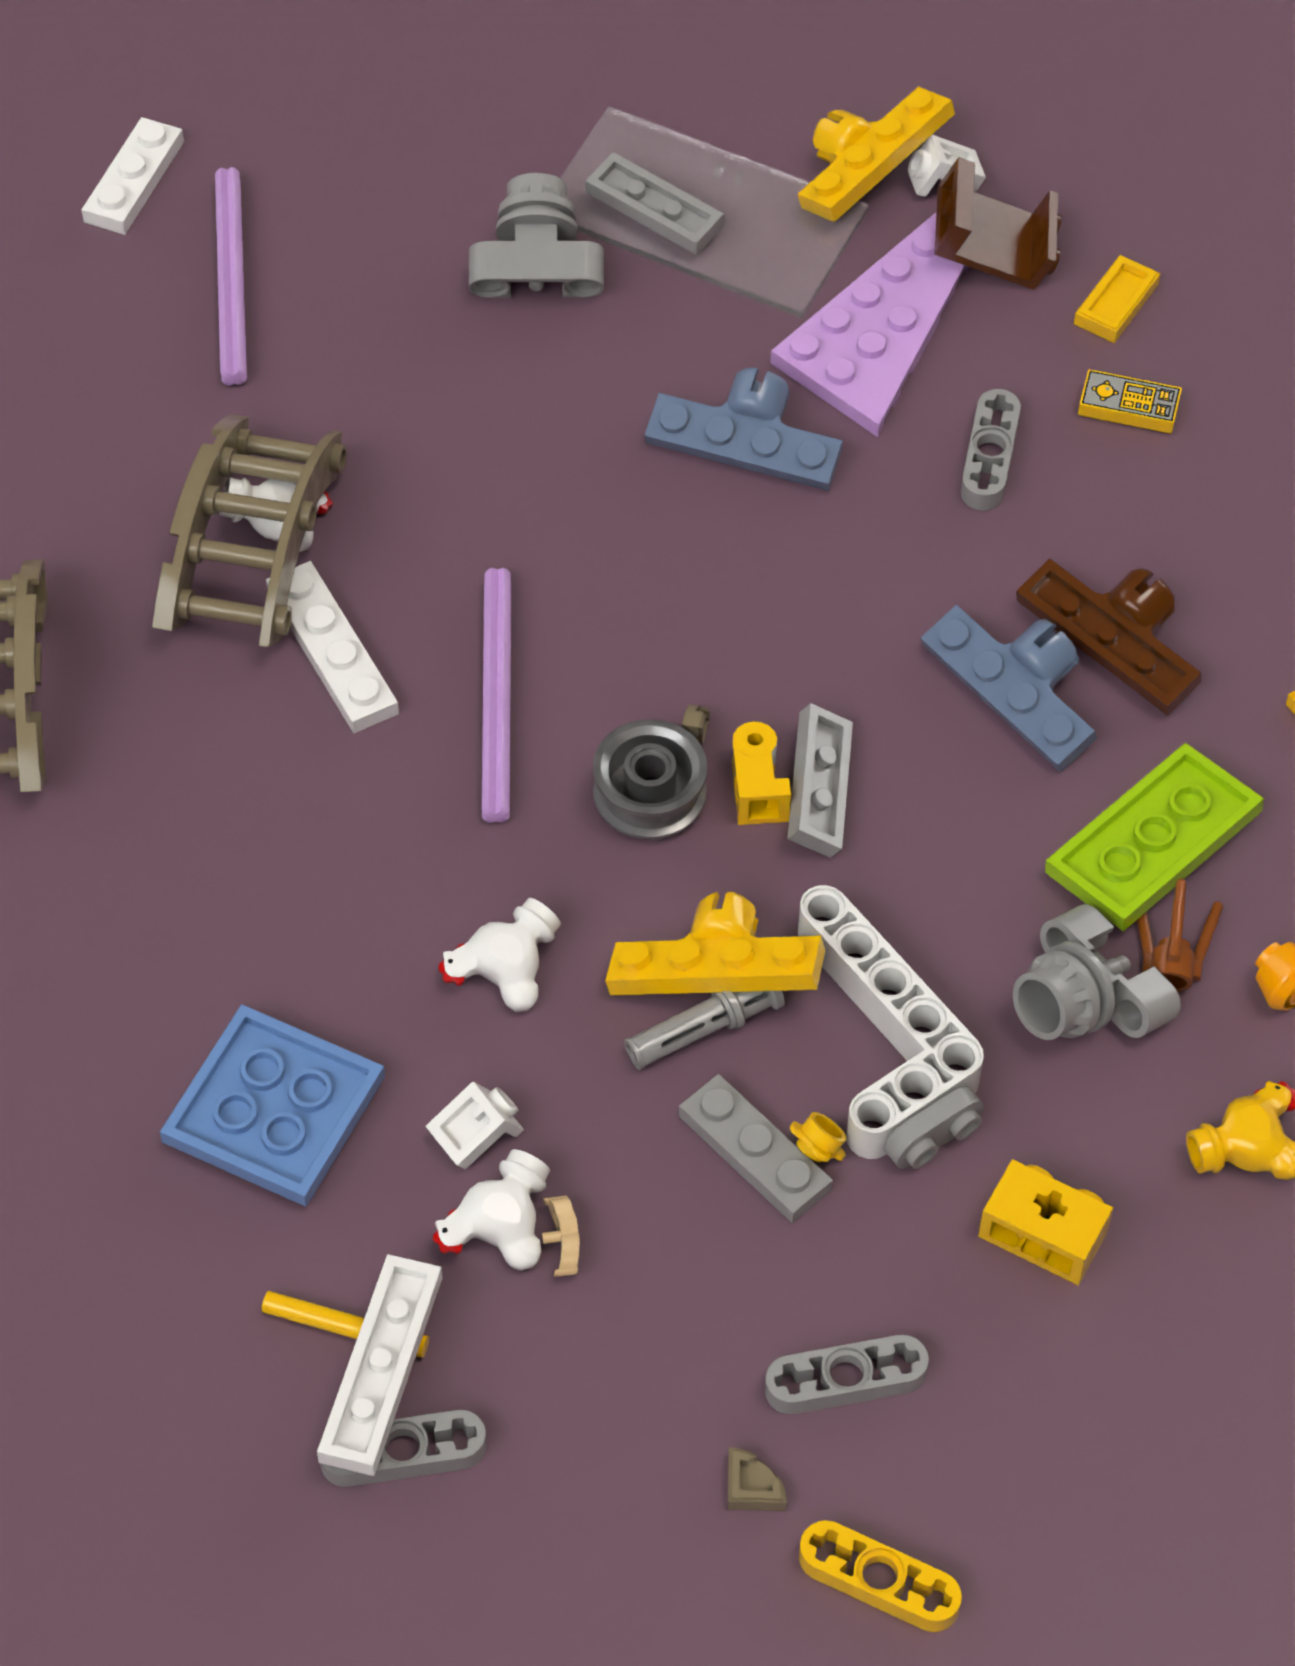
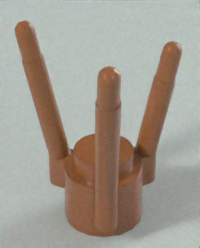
[1137,878,1223,991]

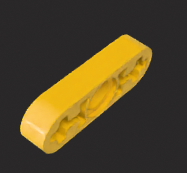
[799,1520,962,1632]

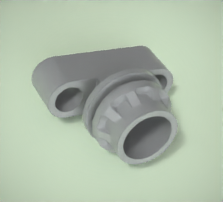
[469,173,604,298]
[1013,904,1181,1040]

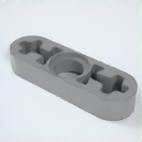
[961,389,1021,511]
[765,1335,929,1414]
[320,1410,487,1487]

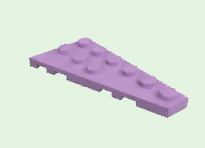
[770,212,969,437]

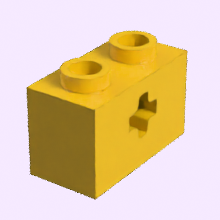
[978,1159,1114,1286]

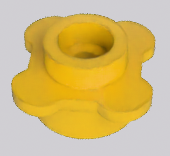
[789,1112,847,1162]

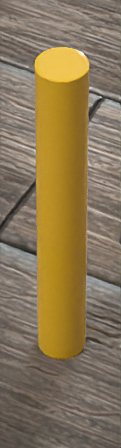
[261,1291,429,1358]

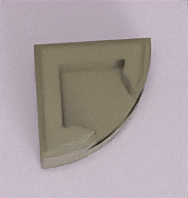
[682,704,710,748]
[728,1447,787,1511]

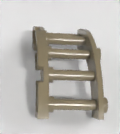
[152,414,347,647]
[0,559,49,792]

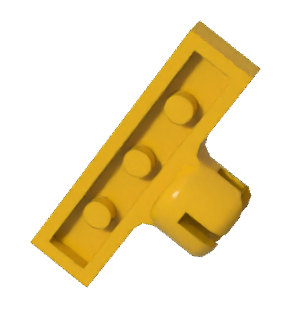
[797,86,955,222]
[605,891,825,995]

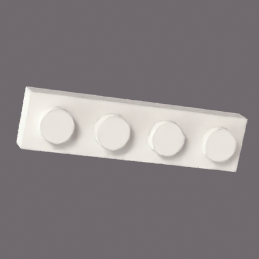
[266,561,399,734]
[317,1254,443,1476]

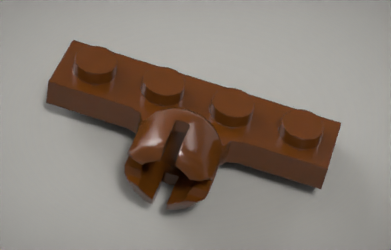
[1016,558,1201,716]

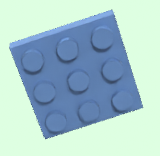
[160,1004,385,1207]

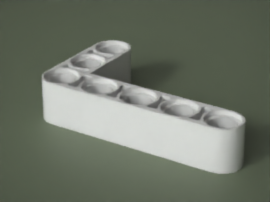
[798,885,984,1159]

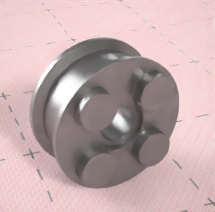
[593,719,707,841]

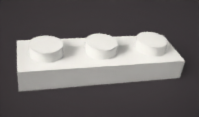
[81,117,184,235]

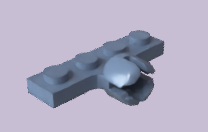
[644,368,843,491]
[920,604,1097,773]

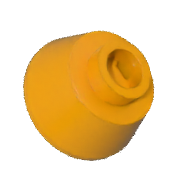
[1255,942,1295,1011]

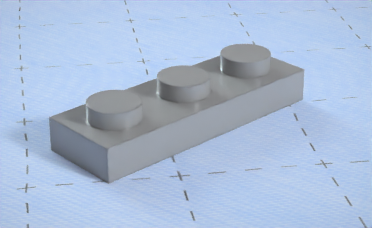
[585,152,724,255]
[787,703,853,858]
[679,1074,833,1224]

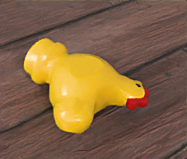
[1186,1081,1295,1180]

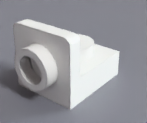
[908,135,986,197]
[426,1082,524,1170]

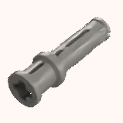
[623,991,785,1070]

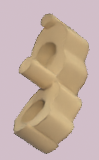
[542,1196,580,1277]

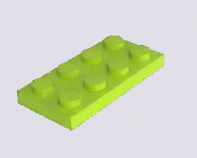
[1045,742,1264,932]

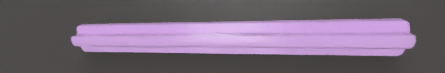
[215,167,247,386]
[482,567,511,823]

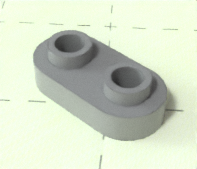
[884,1086,984,1169]

